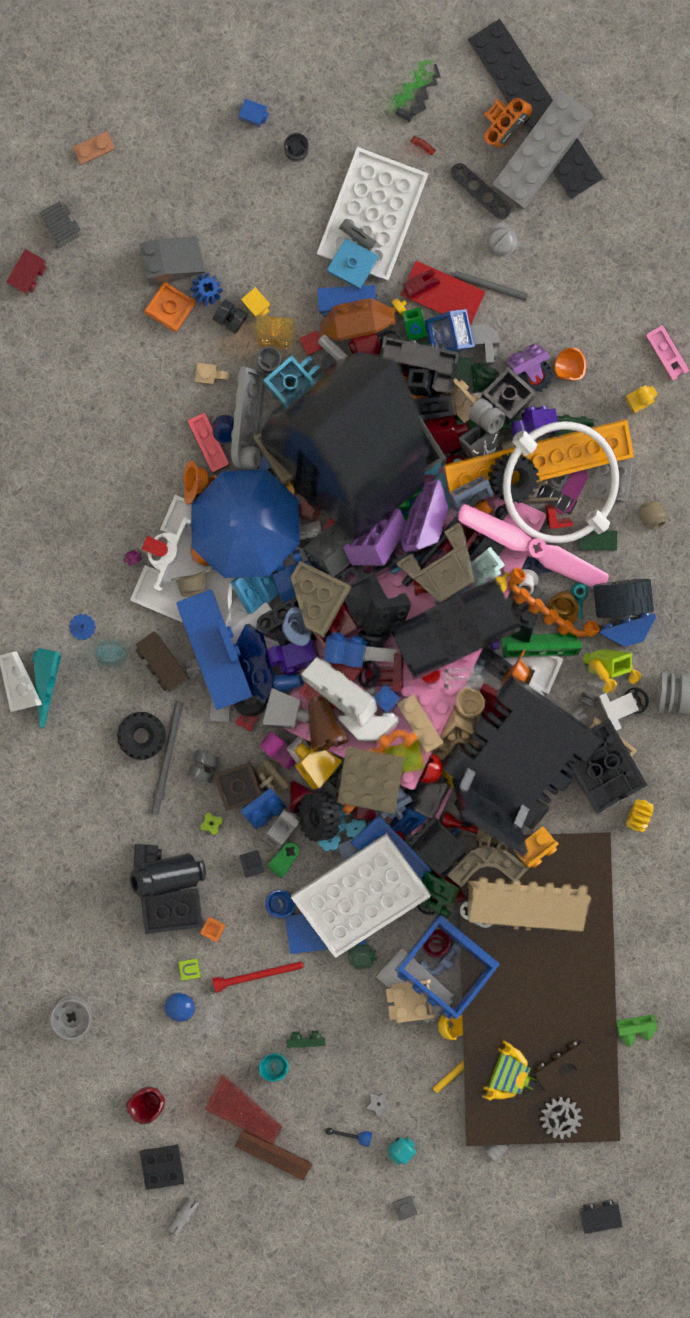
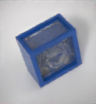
[425,309,475,353]

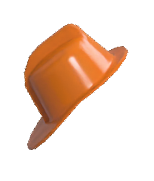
[183,461,209,505]
[500,649,531,686]

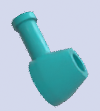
[570,583,589,619]

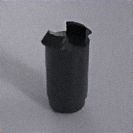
[130,853,206,898]

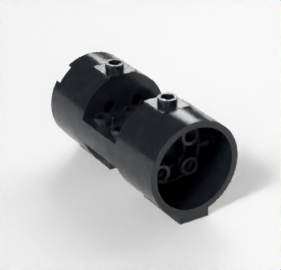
[389,578,520,681]

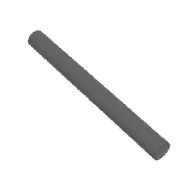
[454,271,528,301]

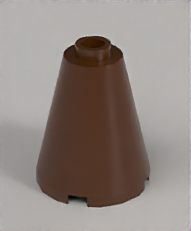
[308,696,349,752]

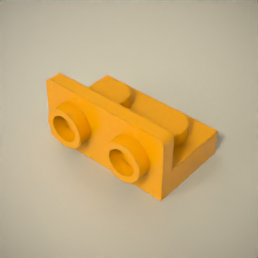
[514,826,558,869]

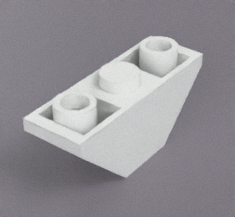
[339,713,399,742]

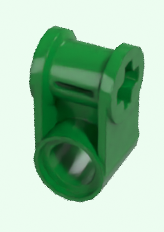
[267,842,300,879]

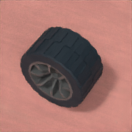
[593,579,654,619]

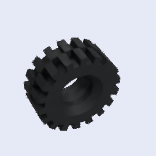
[488,452,540,504]
[117,712,166,760]
[297,791,341,842]

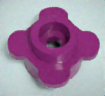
[123,549,142,566]

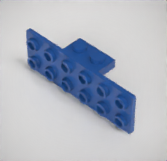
[176,589,252,710]

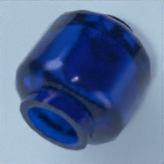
[212,415,234,443]

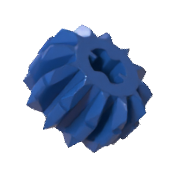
[190,273,223,306]

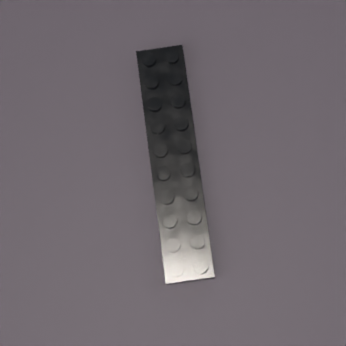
[468,19,603,199]

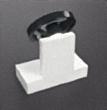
[598,687,649,731]

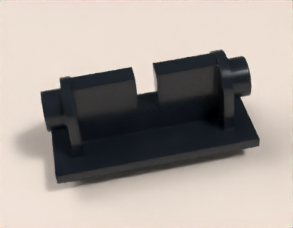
[476,647,513,681]

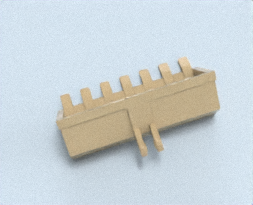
[467,878,591,931]

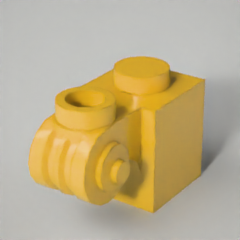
[624,385,658,414]

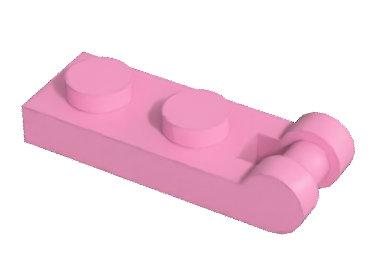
[645,325,689,381]

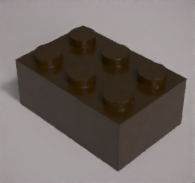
[135,631,189,692]

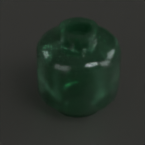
[348,944,377,970]

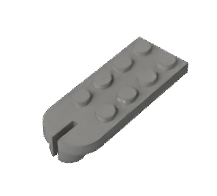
[231,367,265,470]

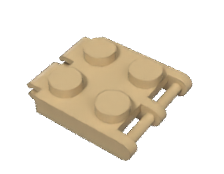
[386,979,435,1023]

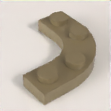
[447,847,528,887]

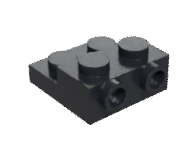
[404,775,451,819]

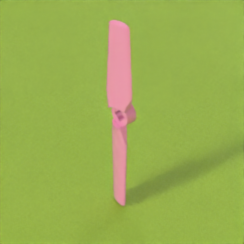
[458,504,609,588]

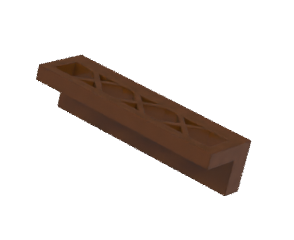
[235,1129,312,1181]

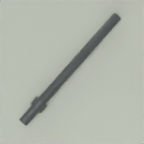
[151,701,183,815]

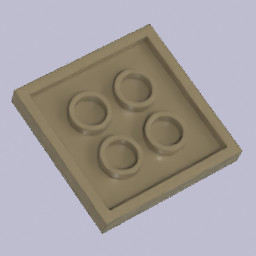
[338,747,404,814]

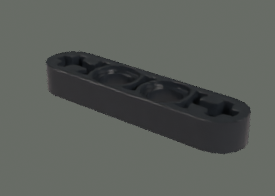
[451,163,511,220]

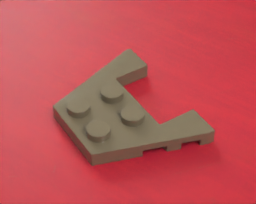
[396,523,475,603]

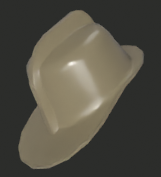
[171,568,214,597]

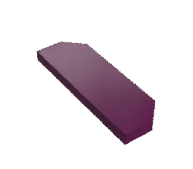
[554,469,588,514]

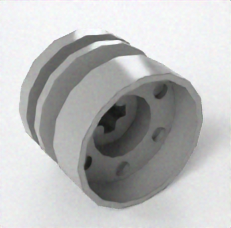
[656,672,690,715]
[51,995,92,1040]

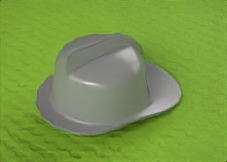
[484,220,521,258]

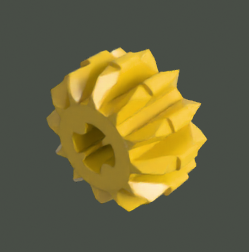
[626,799,653,832]

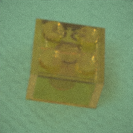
[255,315,296,349]

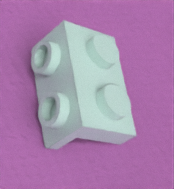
[470,547,505,589]

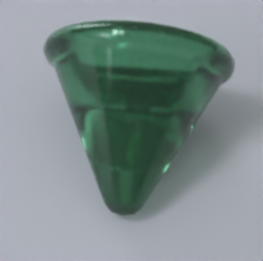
[471,362,500,393]

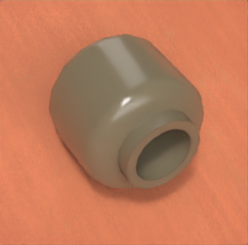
[639,500,667,530]

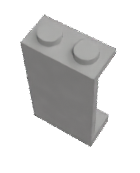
[376,947,453,1023]

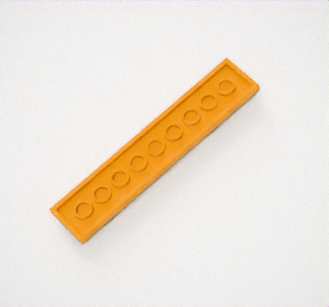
[443,419,634,503]

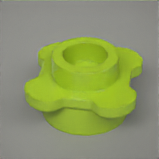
[200,813,223,835]

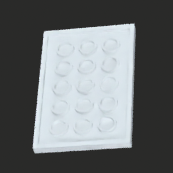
[317,147,429,281]
[291,833,431,958]

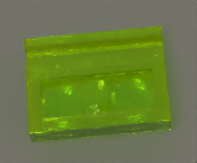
[383,741,425,773]

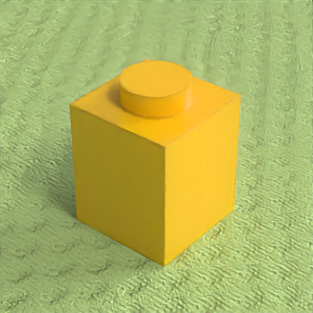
[241,287,271,319]

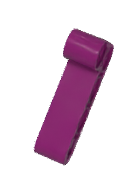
[259,731,296,770]

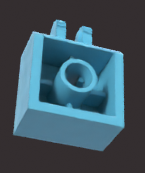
[263,355,321,405]

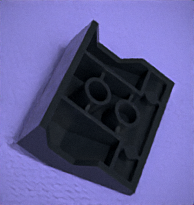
[567,718,647,814]

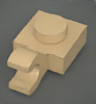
[195,363,229,385]

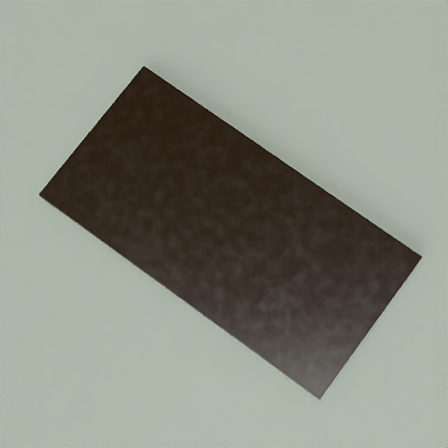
[457,832,620,1146]

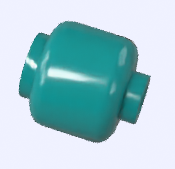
[388,1136,416,1165]

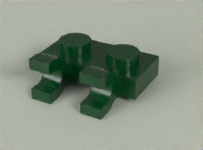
[286,1030,325,1048]

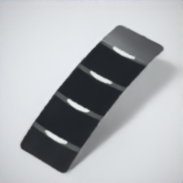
[536,485,577,514]

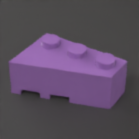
[343,509,406,566]

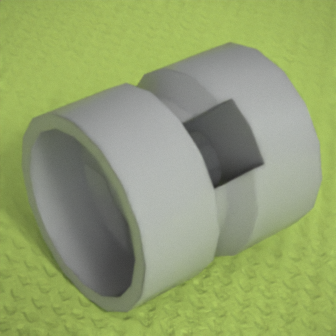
[469,398,506,434]

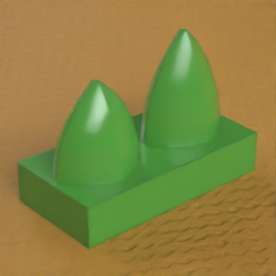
[616,1014,658,1047]

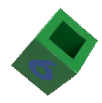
[402,308,427,340]

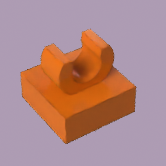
[200,916,226,943]

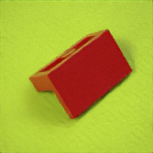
[545,504,574,529]

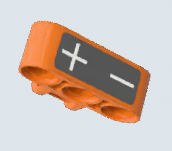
[484,98,533,149]

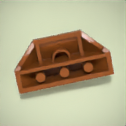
[319,298,396,341]

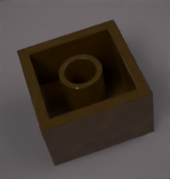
[214,762,262,811]

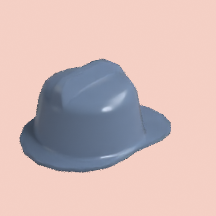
[282,607,311,646]

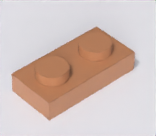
[72,131,115,165]

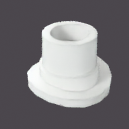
[516,569,539,595]

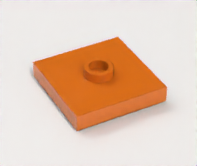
[144,282,196,333]

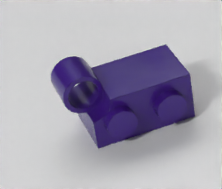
[511,406,560,437]
[267,638,320,675]

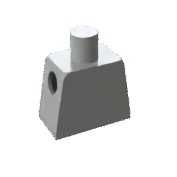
[263,689,309,729]

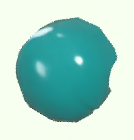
[258,1053,289,1082]

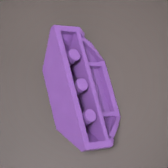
[401,480,448,552]

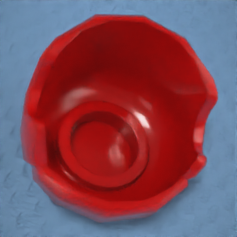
[419,754,443,784]

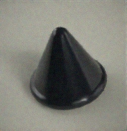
[358,630,391,648]

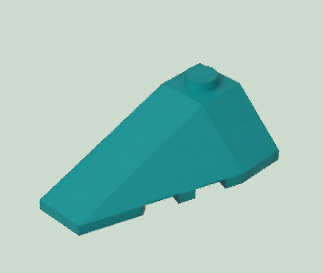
[32,648,62,728]

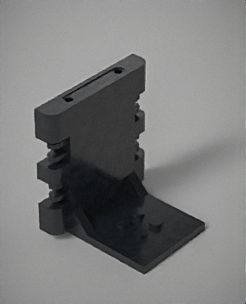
[442,674,604,858]

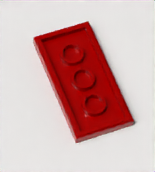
[400,261,486,325]

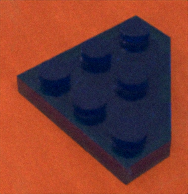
[235,624,275,704]

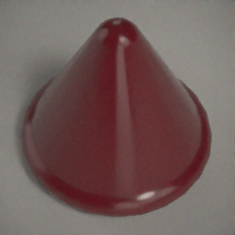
[289,781,316,814]

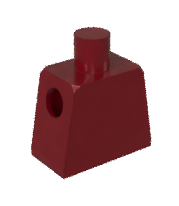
[423,416,471,455]

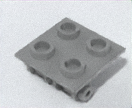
[592,462,633,502]

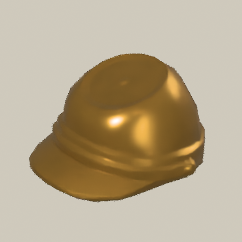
[547,591,580,623]

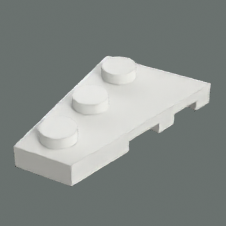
[0,651,42,712]

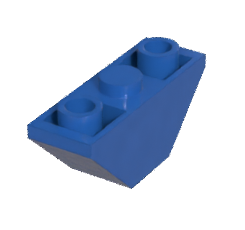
[599,613,656,647]

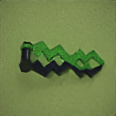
[393,60,441,123]

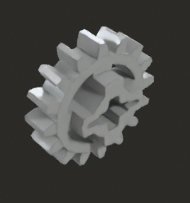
[540,1096,582,1139]

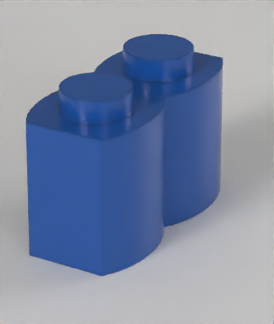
[324,633,367,667]

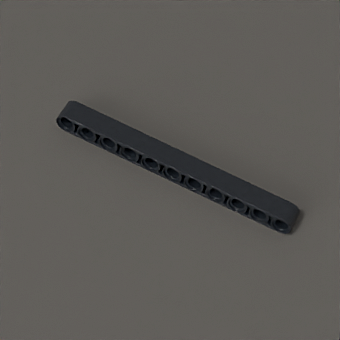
[257,527,444,634]

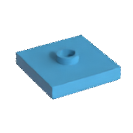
[327,238,379,290]

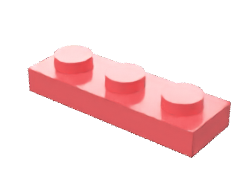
[188,413,230,473]

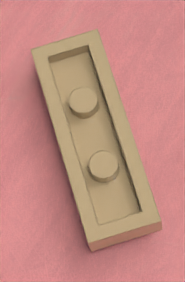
[397,694,444,754]

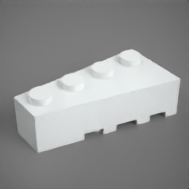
[301,657,377,727]

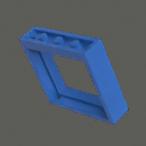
[395,915,500,1019]

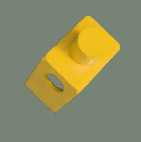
[294,742,342,790]

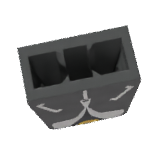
[458,425,499,459]

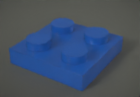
[241,788,286,830]

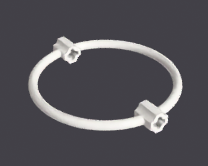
[503,422,619,543]

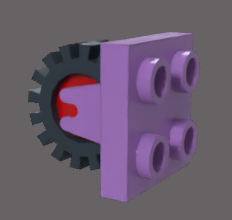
[505,344,553,393]

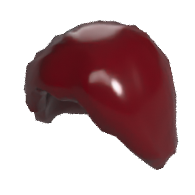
[126,1086,165,1125]

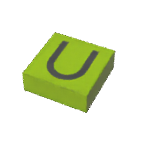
[179,958,201,981]

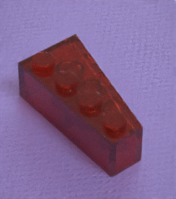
[205,1073,283,1145]

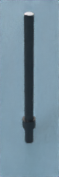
[402,494,481,587]

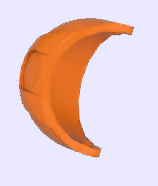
[554,347,587,381]

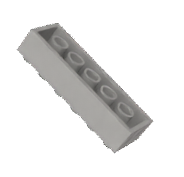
[493,90,594,208]

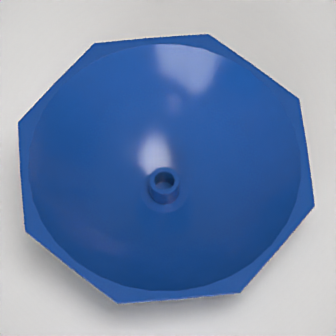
[191,470,300,578]

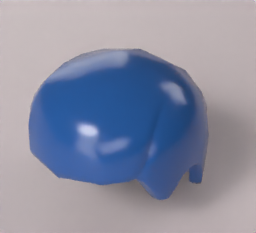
[265,890,295,919]
[164,992,195,1022]

